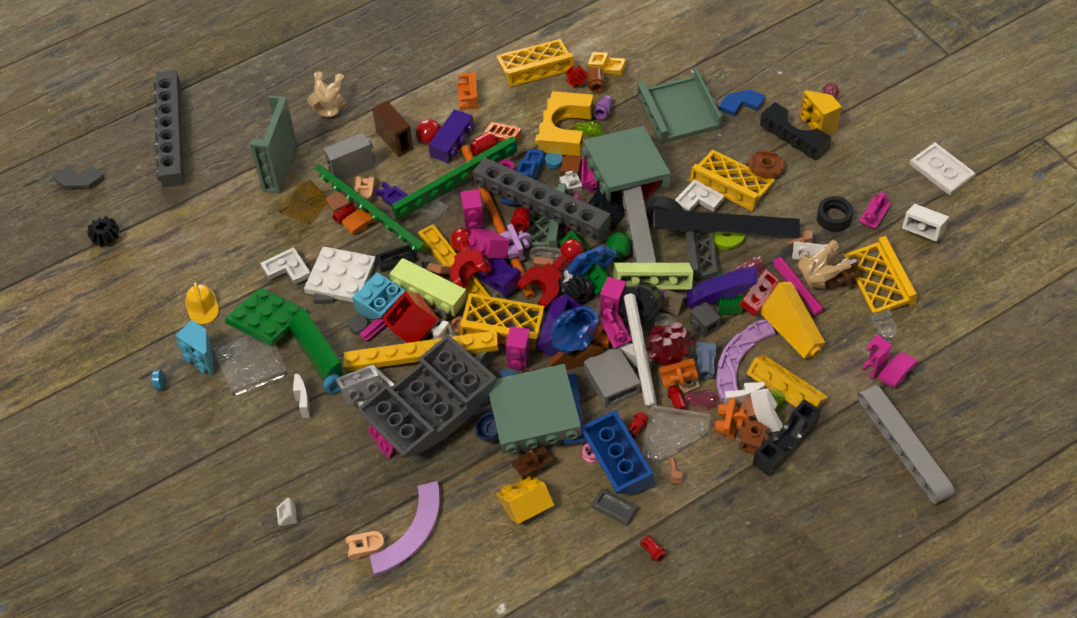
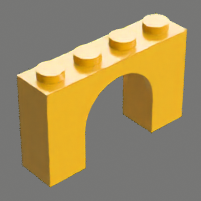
[535,91,594,156]

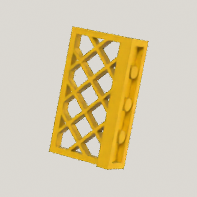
[497,39,574,87]
[689,150,775,211]
[843,236,917,316]
[459,293,544,350]

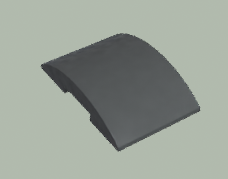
[356,334,497,458]

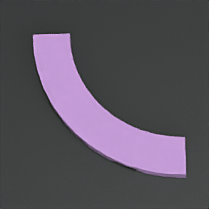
[716,319,776,402]
[370,481,440,577]

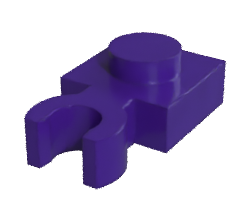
[375,182,408,207]

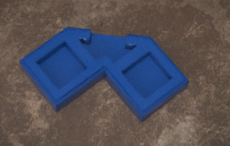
[718,89,766,116]
[566,245,618,276]

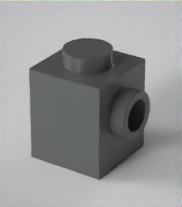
[690,302,721,338]

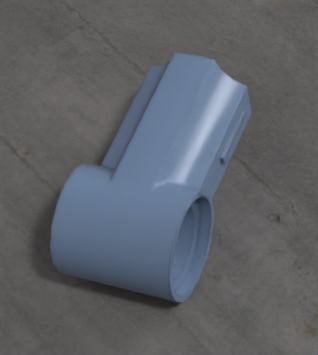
[695,342,716,380]

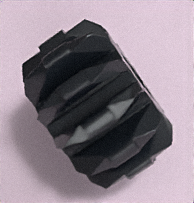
[87,216,120,247]
[561,274,594,304]

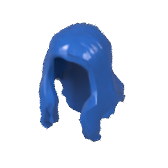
[550,306,599,354]

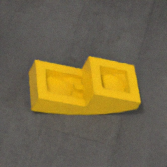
[588,52,627,75]

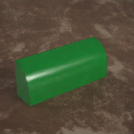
[290,308,344,382]

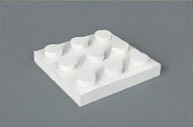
[304,246,376,303]

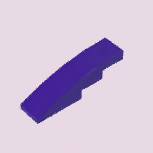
[686,266,757,309]

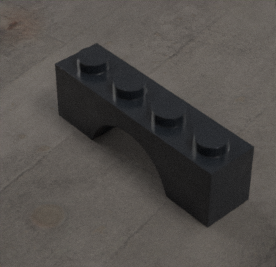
[760,102,831,161]
[753,399,821,476]

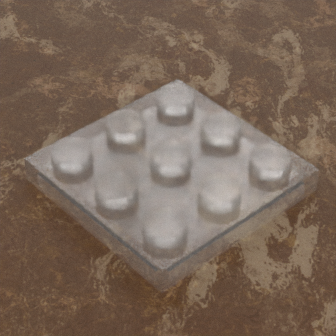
[213,335,288,396]

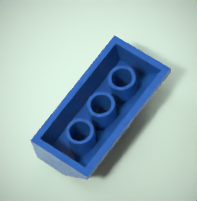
[581,410,655,494]

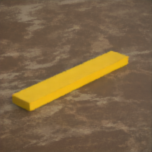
[418,224,491,308]

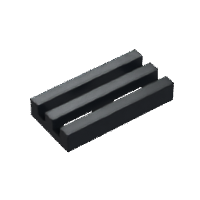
[375,245,417,273]

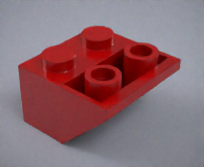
[382,290,439,343]

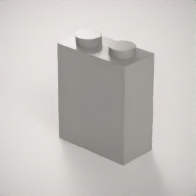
[323,133,375,181]
[584,347,641,408]

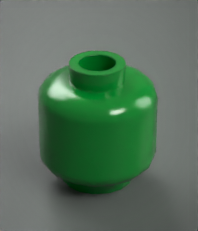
[606,233,631,262]

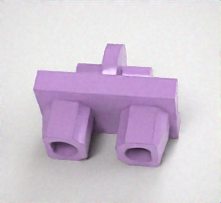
[500,224,532,261]

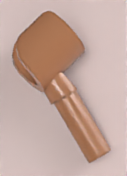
[787,231,813,245]
[669,457,682,484]

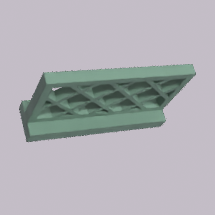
[516,183,569,252]

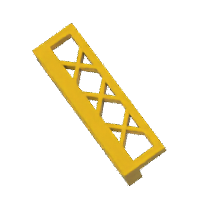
[746,354,829,408]

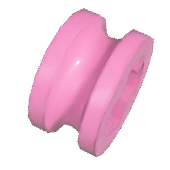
[582,443,598,463]

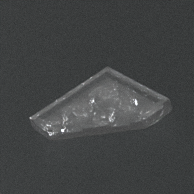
[642,405,711,463]

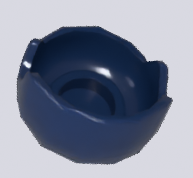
[475,413,499,443]

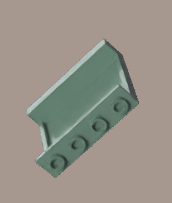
[637,68,723,144]
[250,95,298,194]
[581,126,671,201]
[489,364,582,454]

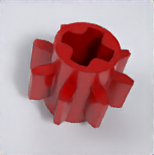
[566,65,587,87]

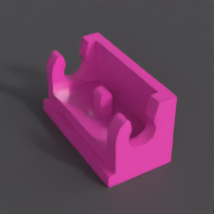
[862,334,893,380]

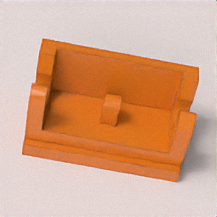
[457,71,478,110]

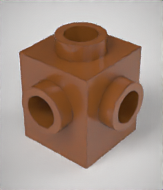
[738,420,768,454]

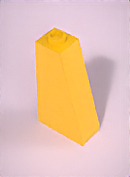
[759,282,825,358]

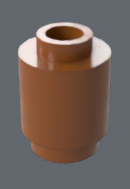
[586,67,605,93]

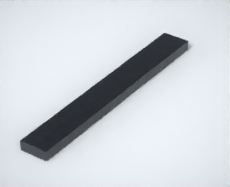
[653,209,800,238]

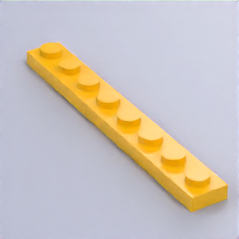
[343,330,499,372]

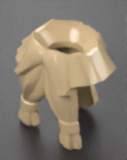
[307,72,346,117]
[797,239,851,289]

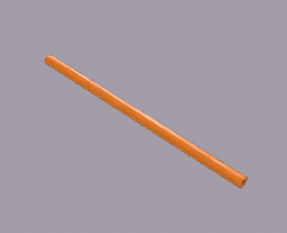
[461,145,535,299]

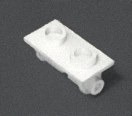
[792,241,828,260]

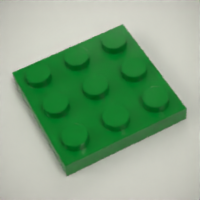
[225,287,307,347]

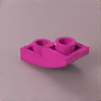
[878,352,918,388]

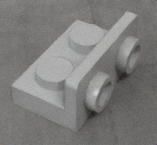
[336,365,383,405]

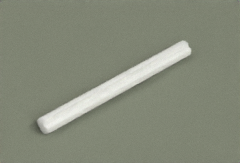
[624,294,656,407]

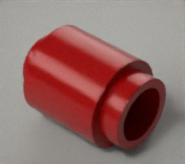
[470,132,497,156]
[510,207,531,232]

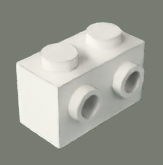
[902,204,949,242]

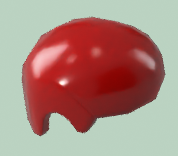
[416,119,441,145]

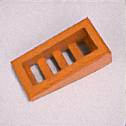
[483,122,522,143]

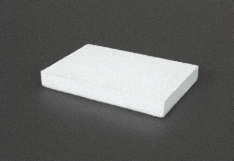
[909,143,976,196]

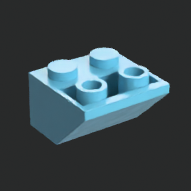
[352,272,405,319]
[175,320,214,376]

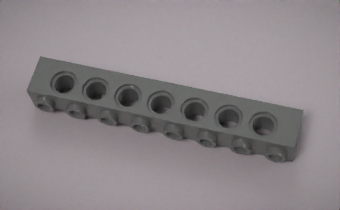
[153,70,184,187]
[473,157,611,240]

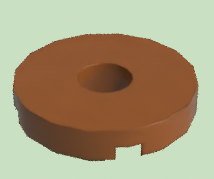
[748,150,785,179]

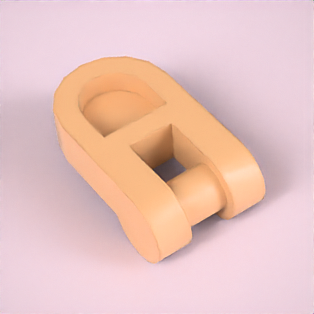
[354,176,375,201]
[346,531,385,560]

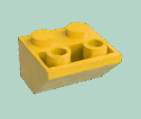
[800,90,842,135]
[496,475,554,524]

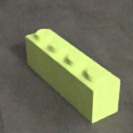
[390,258,467,317]
[613,263,693,290]

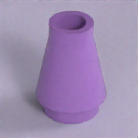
[593,95,612,120]

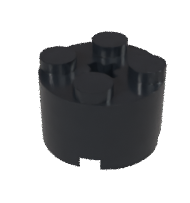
[619,282,663,325]

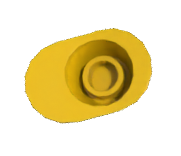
[185,282,219,325]

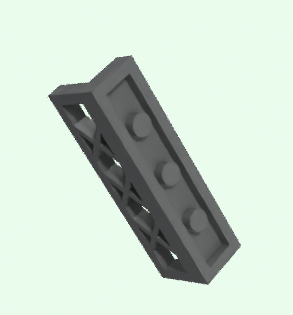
[686,210,719,281]

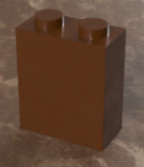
[372,100,413,157]

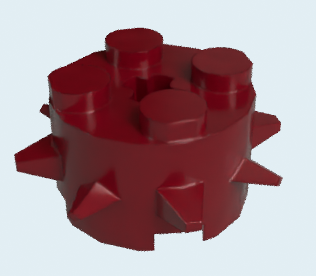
[646,322,697,366]

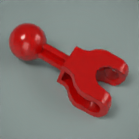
[449,228,492,289]
[516,239,584,308]

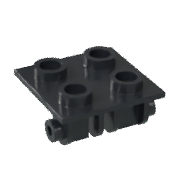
[588,187,625,231]

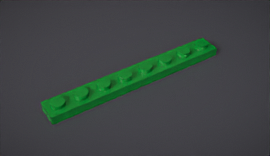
[392,136,518,221]
[315,164,430,253]

